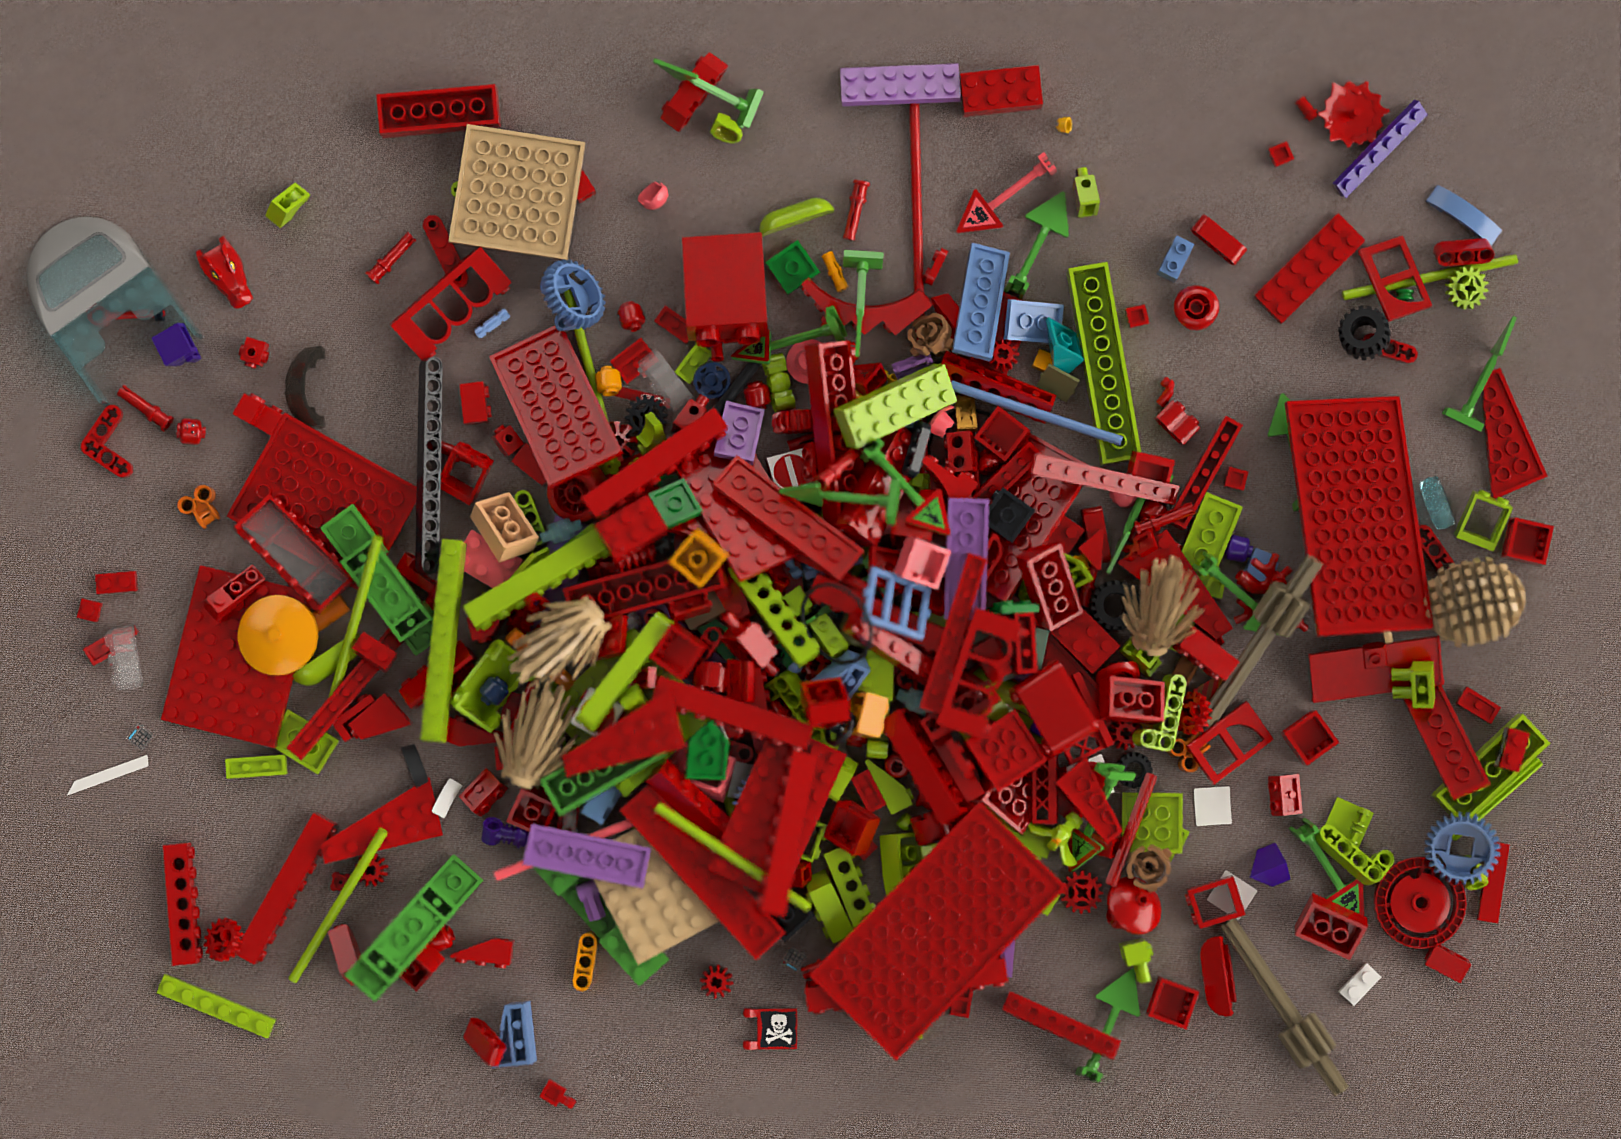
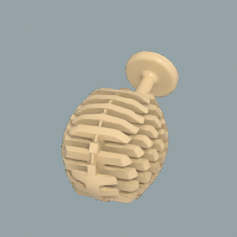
[1382,557,1526,648]

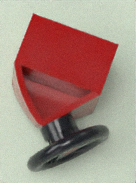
[801,677,856,746]

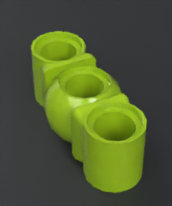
[762,353,796,413]

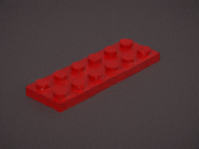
[1253,213,1366,324]
[1403,685,1490,801]

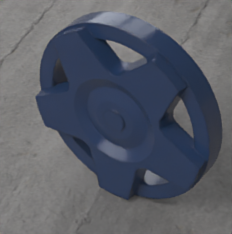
[693,361,730,399]

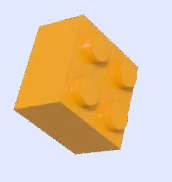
[669,529,729,588]
[843,692,889,738]

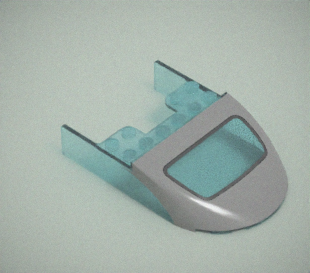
[27,217,203,406]

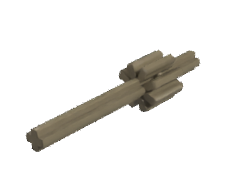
[1207,555,1323,728]
[1220,918,1349,1097]

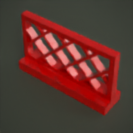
[1063,672,1114,765]

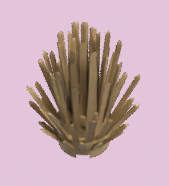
[1121,556,1204,656]
[508,596,611,688]
[495,680,578,789]

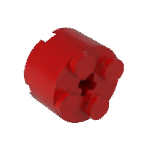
[692,661,727,692]
[910,811,954,846]

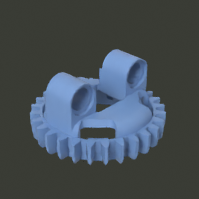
[540,259,606,331]
[1424,811,1500,885]

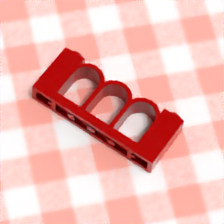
[389,247,512,360]
[936,608,1025,739]

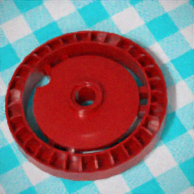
[1373,857,1467,949]

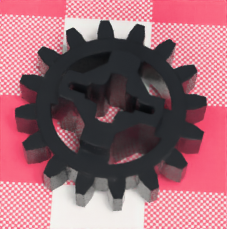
[625,395,668,435]

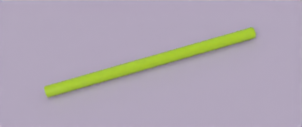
[1342,254,1518,301]
[564,276,609,422]
[328,535,383,698]
[654,802,811,912]
[288,828,388,983]

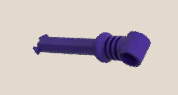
[481,817,530,849]

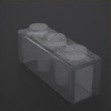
[637,348,693,411]
[105,625,144,691]

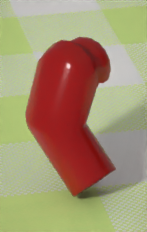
[1156,377,1175,407]

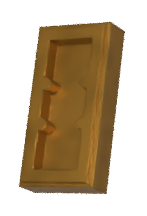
[955,395,977,432]

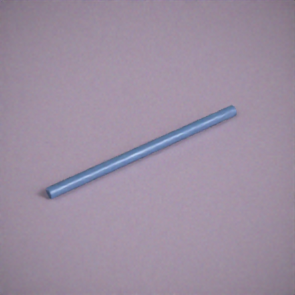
[951,380,1123,446]

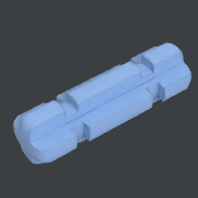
[474,309,510,338]

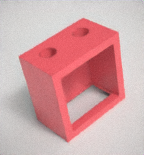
[894,536,951,590]

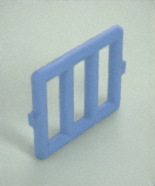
[862,566,931,641]

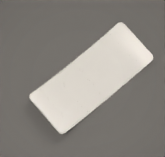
[432,778,462,818]

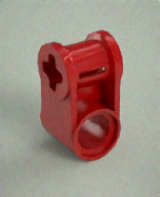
[762,564,790,597]

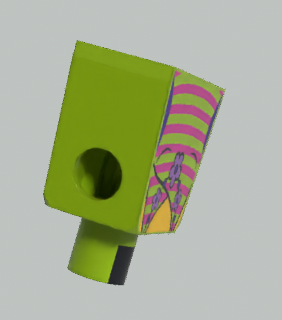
[1073,167,1100,218]

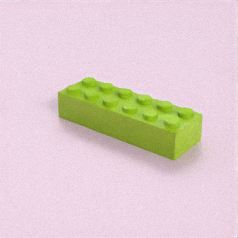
[834,363,957,448]
[1431,714,1551,818]

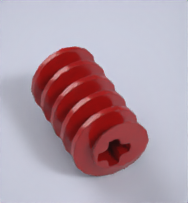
[614,543,656,573]

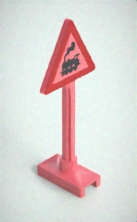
[956,152,1057,233]

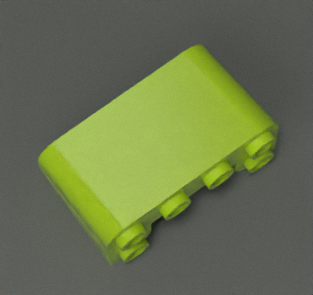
[450,639,536,733]

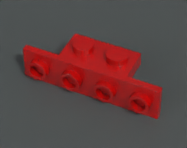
[930,729,985,803]

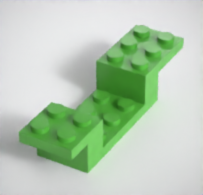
[320,504,434,656]
[344,854,483,1003]
[533,867,669,987]

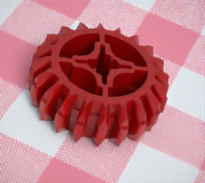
[771,409,814,434]

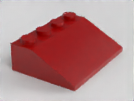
[972,753,1060,835]

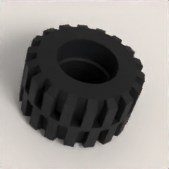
[1338,306,1391,360]
[1089,580,1140,631]

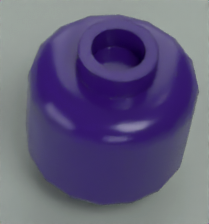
[1224,535,1254,563]

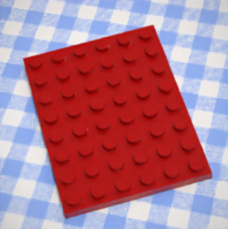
[226,412,417,591]
[161,565,315,748]

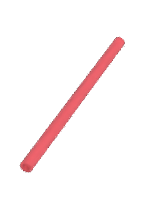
[494,819,634,881]

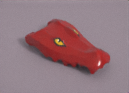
[195,236,253,309]

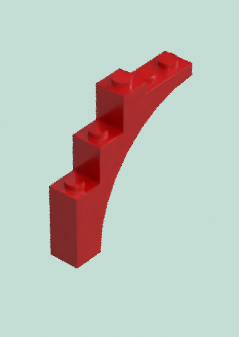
[801,277,933,336]
[921,455,978,580]

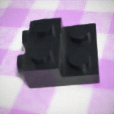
[988,487,1036,543]

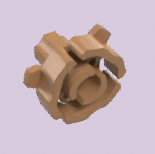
[908,313,954,358]
[1126,844,1172,892]

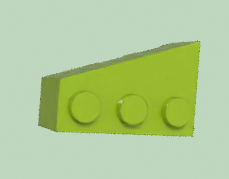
[857,649,894,703]
[805,869,853,944]

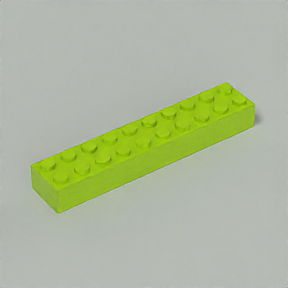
[1066,262,1141,466]

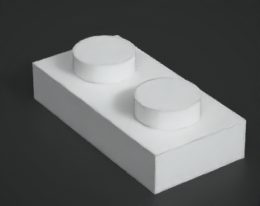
[1338,963,1381,1006]

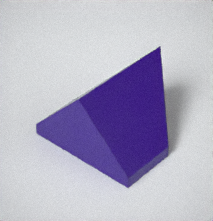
[1250,842,1291,887]

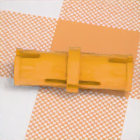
[821,251,849,292]

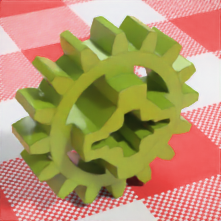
[1445,266,1489,310]

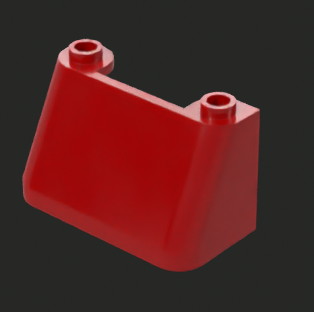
[1008,661,1098,759]

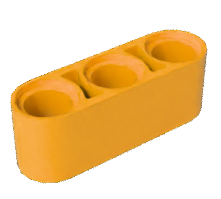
[573,932,598,991]

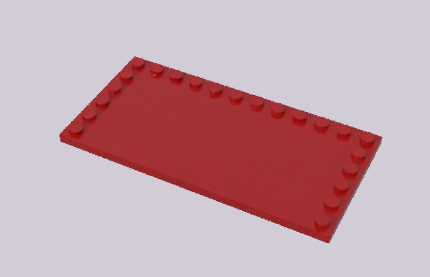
[1284,396,1434,637]
[809,801,1067,1061]

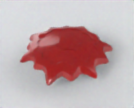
[1317,81,1390,148]

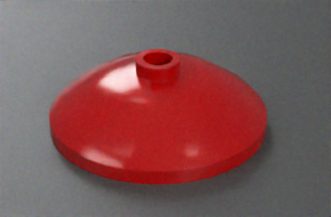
[1107,876,1162,935]

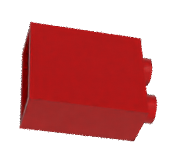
[682,232,768,347]

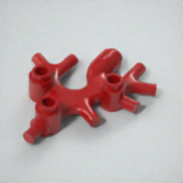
[1233,553,1309,632]

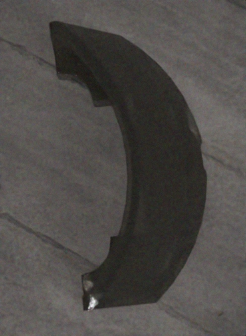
[285,346,325,428]

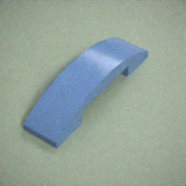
[1426,185,1502,245]

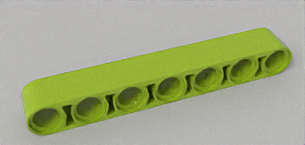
[575,611,675,732]

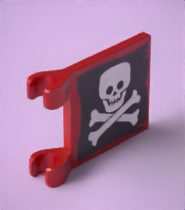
[743,1008,797,1050]

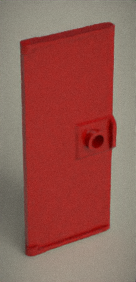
[1308,635,1445,703]

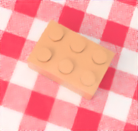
[470,492,539,562]

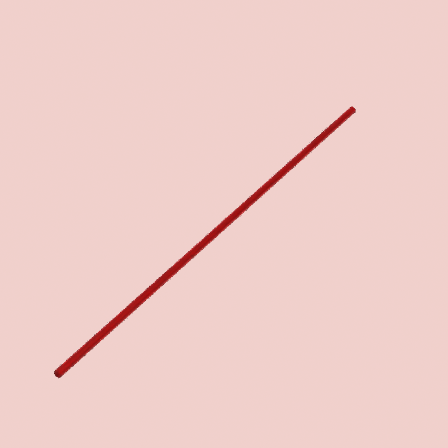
[909,103,935,727]

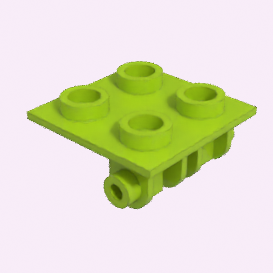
[1325,797,1374,848]

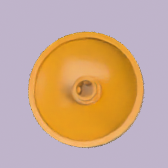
[238,595,318,675]

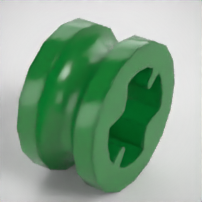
[1396,289,1414,302]

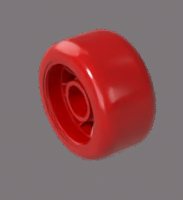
[547,466,608,523]

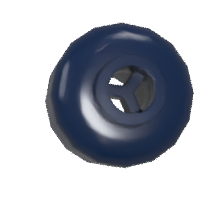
[479,676,509,706]

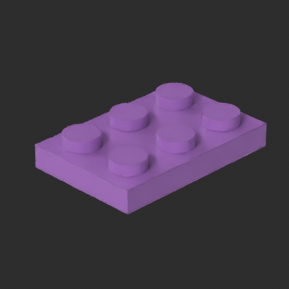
[714,401,765,465]

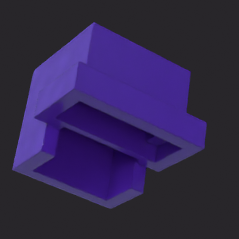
[151,323,202,366]

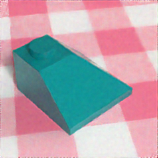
[1046,317,1084,374]

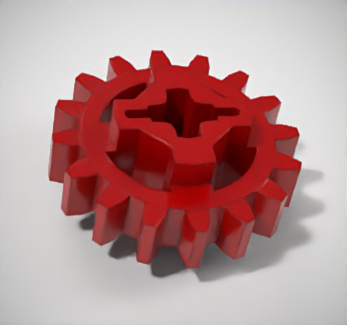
[506,601,536,636]
[1178,691,1213,735]
[1061,870,1104,914]
[203,917,244,962]

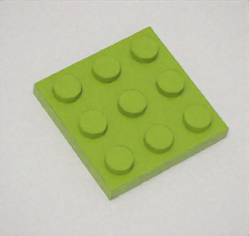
[1122,792,1183,854]

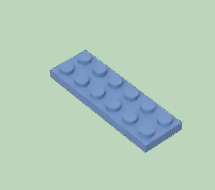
[952,243,1010,361]

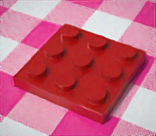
[964,709,1047,793]

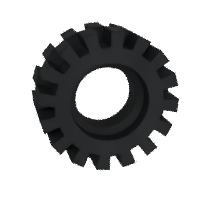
[1117,752,1153,788]

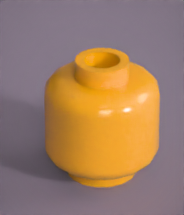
[595,366,622,397]

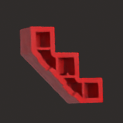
[660,52,728,132]

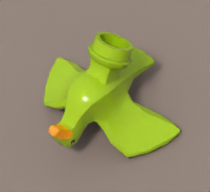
[1028,812,1083,866]

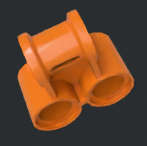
[177,485,221,529]
[1166,732,1211,773]

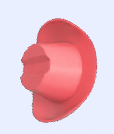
[786,339,821,384]
[927,405,955,443]

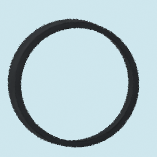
[401,744,429,788]

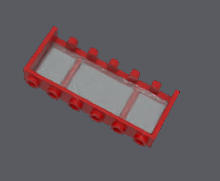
[234,494,354,615]

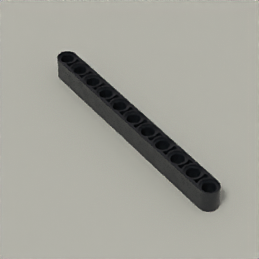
[415,357,443,575]

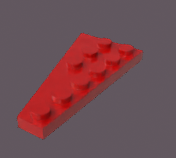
[1482,368,1548,499]
[1117,529,1233,640]
[562,688,686,777]
[320,777,443,864]

